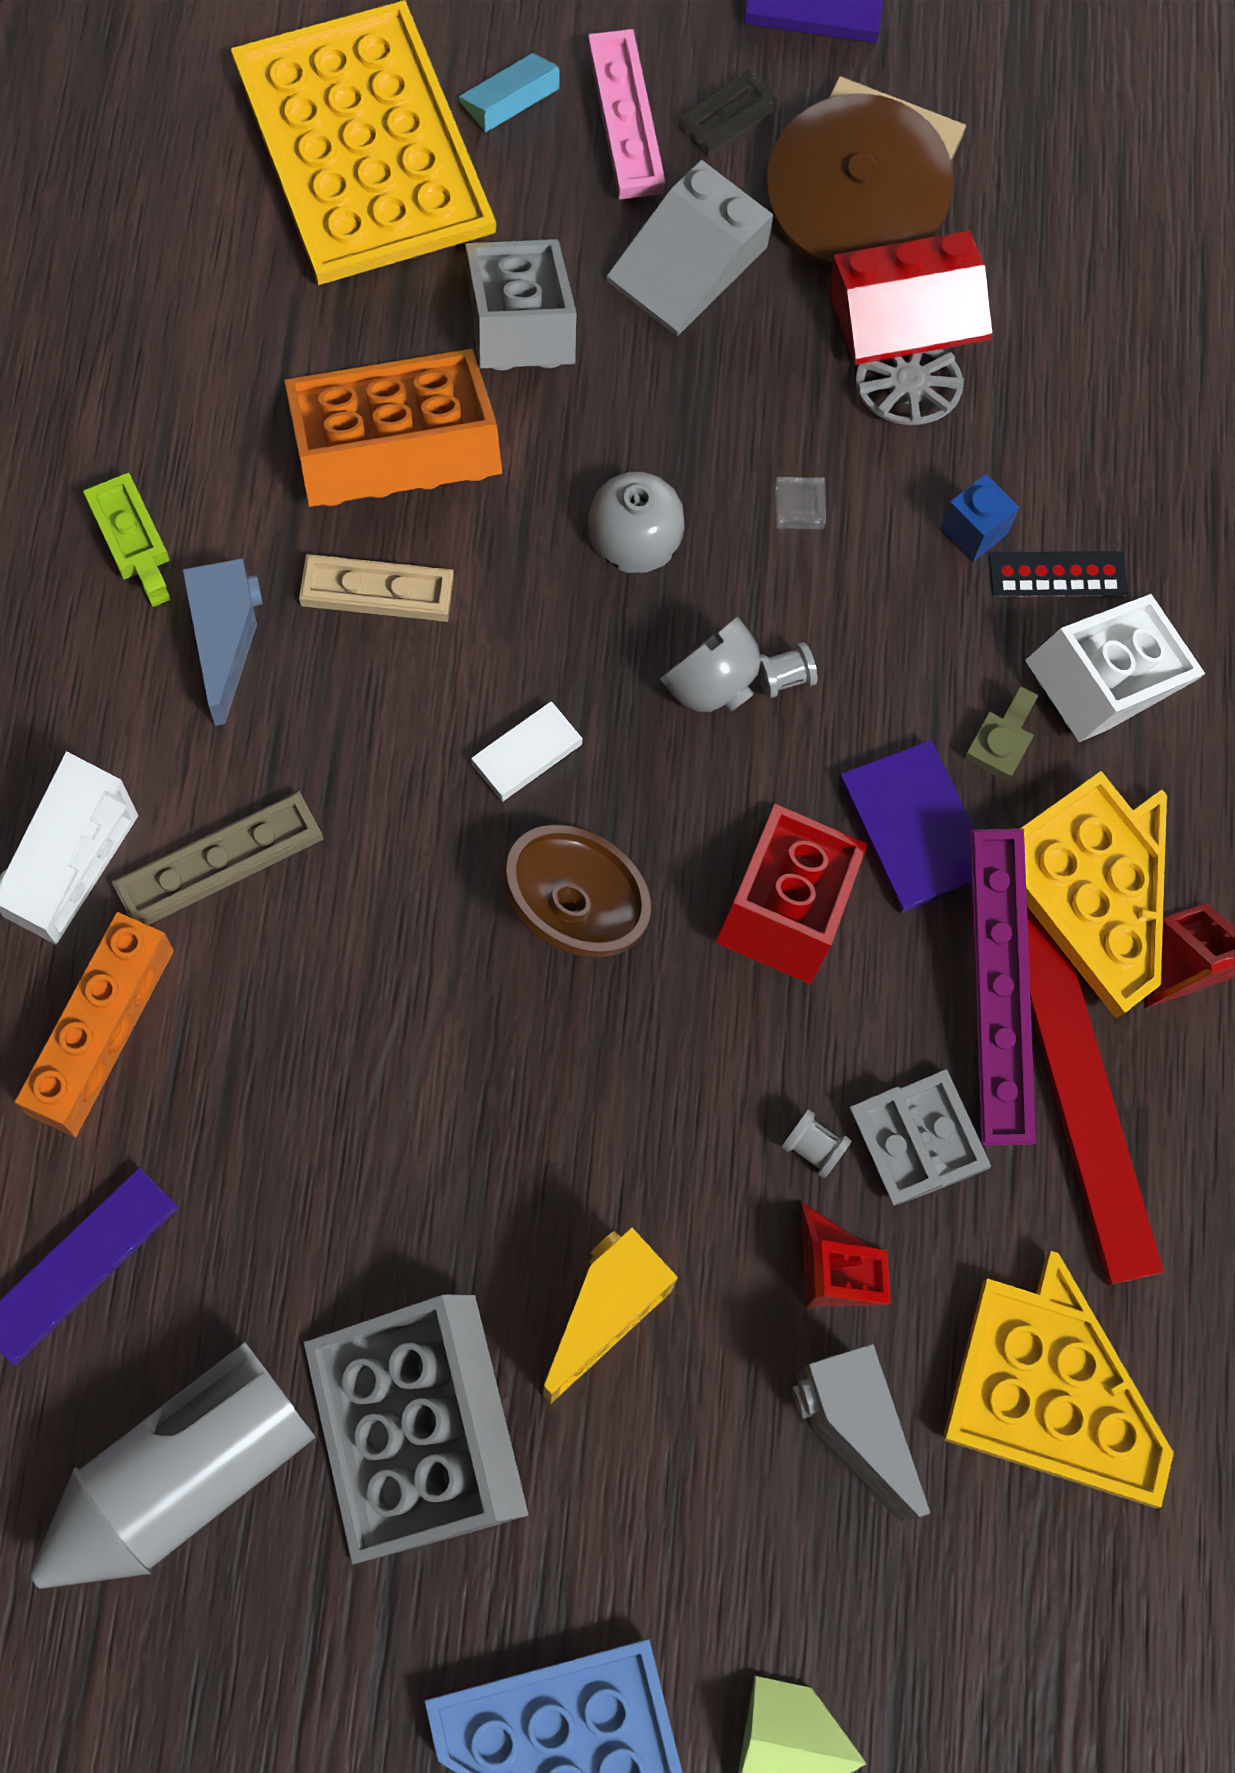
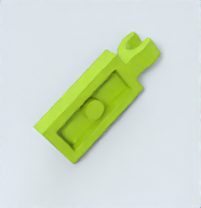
[83,472,171,607]

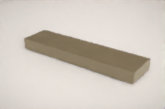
[112,791,324,925]

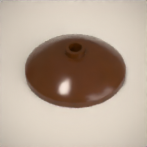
[503,825,651,958]

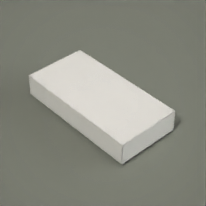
[471,701,582,802]

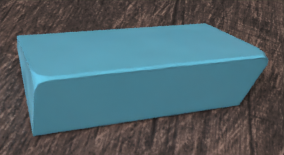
[459,53,560,132]

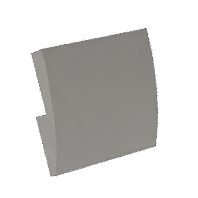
[850,1069,991,1206]

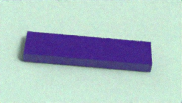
[0,1168,179,1366]

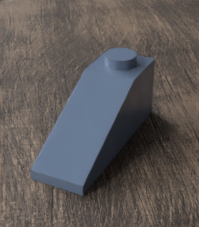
[183,558,263,726]

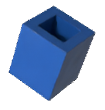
[940,474,1020,562]

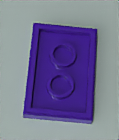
[744,0,883,43]
[838,740,975,914]

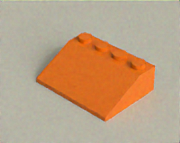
[284,348,503,507]

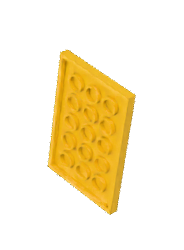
[230,0,496,285]

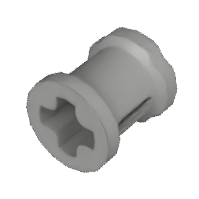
[758,642,818,699]
[781,1109,852,1179]

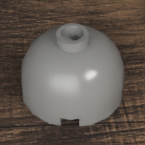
[588,472,685,573]
[659,616,761,713]

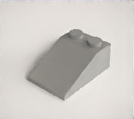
[607,160,773,336]
[466,239,577,370]
[792,1344,930,1521]

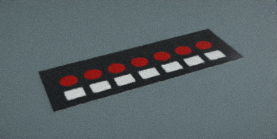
[990,551,1128,597]

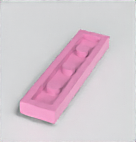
[588,29,666,200]

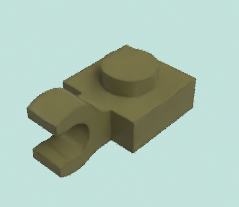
[964,687,1039,782]

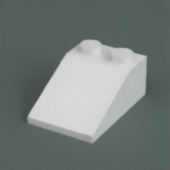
[1025,594,1205,742]

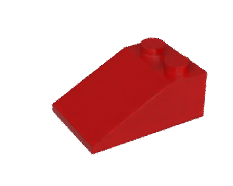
[715,804,868,985]

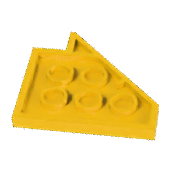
[1020,771,1167,1018]
[942,1251,1174,1508]

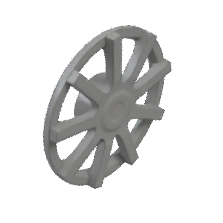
[856,349,964,425]

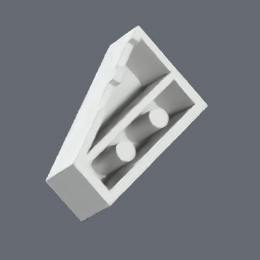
[0,751,138,945]

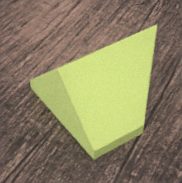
[738,1676,867,1773]

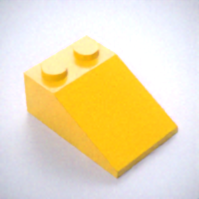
[543,1228,678,1405]

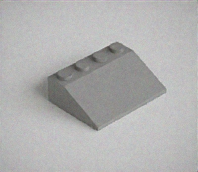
[304,1295,529,1564]

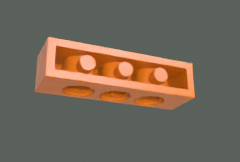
[15,912,174,1138]

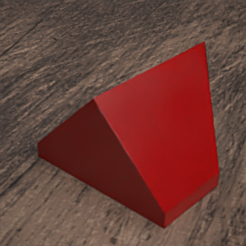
[1144,903,1235,1009]
[801,1201,891,1307]

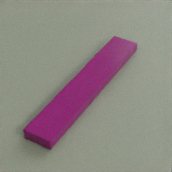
[970,828,1036,1146]

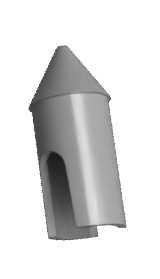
[30,1343,316,1589]

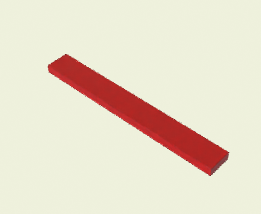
[1027,906,1164,1286]

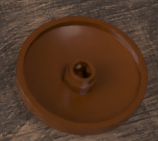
[766,93,953,271]

